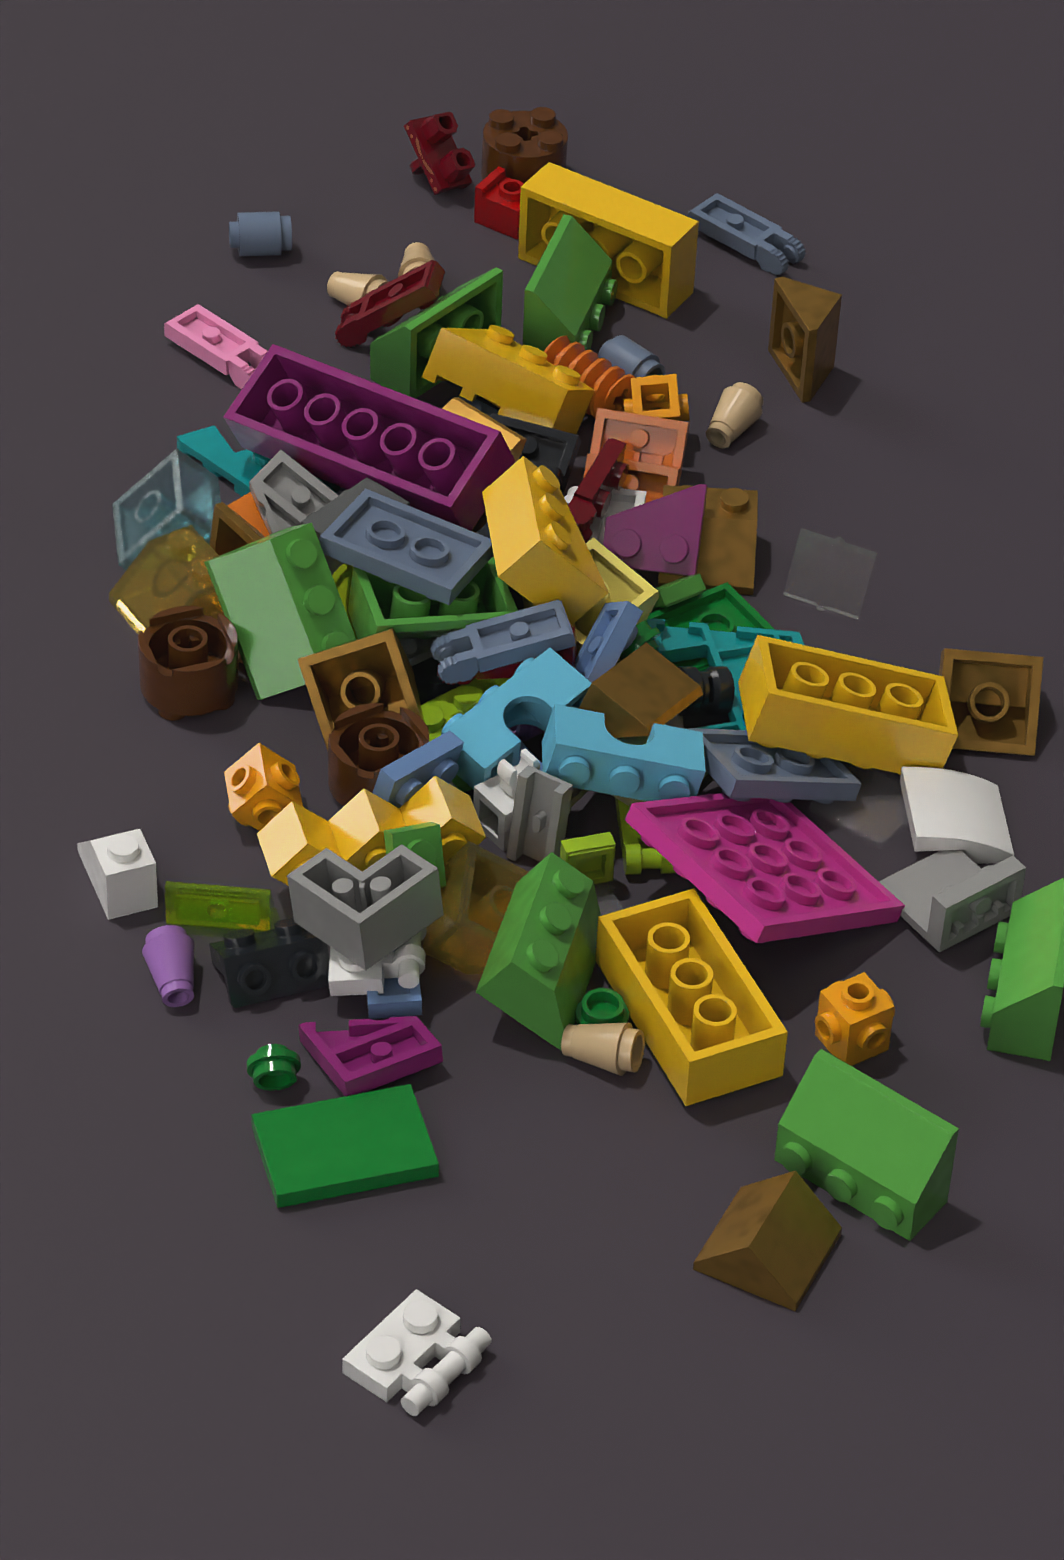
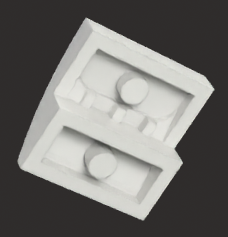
[900,766,1014,864]

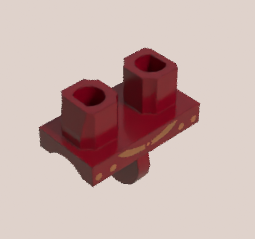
[404,112,476,195]

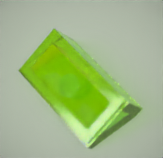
[165,881,274,931]

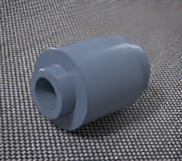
[229,211,292,257]
[598,335,665,377]

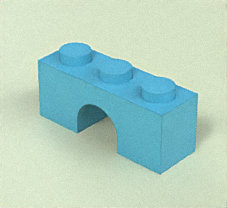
[441,647,591,789]
[542,704,706,801]

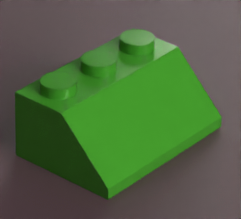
[523,214,618,351]
[370,267,503,399]
[204,522,356,700]
[348,557,518,639]
[476,852,601,1051]
[980,878,1064,1061]
[774,1049,959,1241]

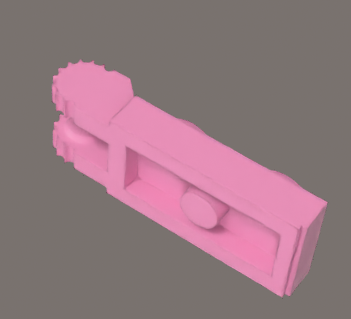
[164,304,267,389]

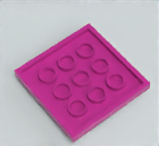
[625,793,905,943]

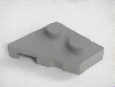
[249,449,339,535]

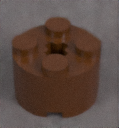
[481,107,568,183]
[138,606,239,721]
[328,703,430,806]

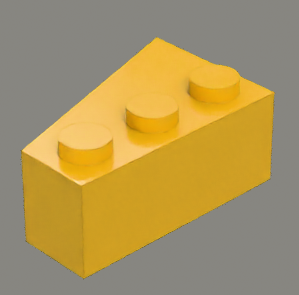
[422,325,595,434]
[482,456,609,625]

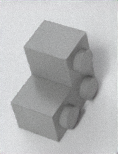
[287,844,444,971]

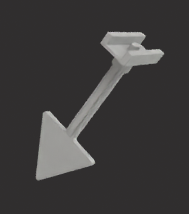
[506,715,684,862]

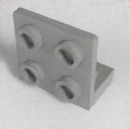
[879,850,1026,952]

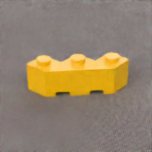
[257,776,486,886]

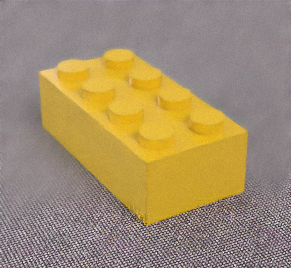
[518,162,699,319]
[738,635,958,775]
[596,889,788,1106]

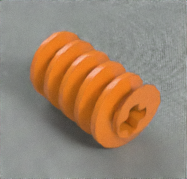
[544,336,636,419]

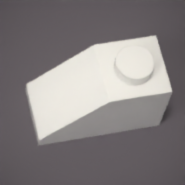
[77,829,158,920]

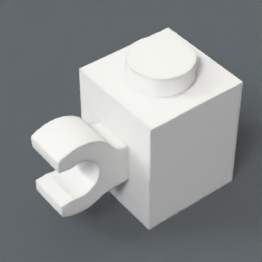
[473,748,540,852]

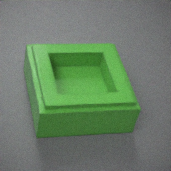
[652,574,706,610]

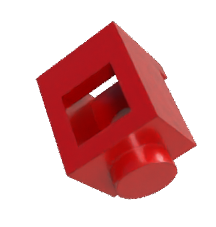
[474,166,524,240]

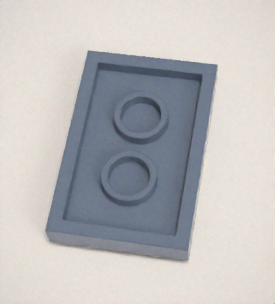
[319,488,493,605]
[688,728,862,804]

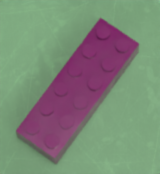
[223,344,516,531]

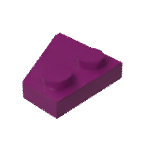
[603,484,708,576]
[298,1016,443,1096]

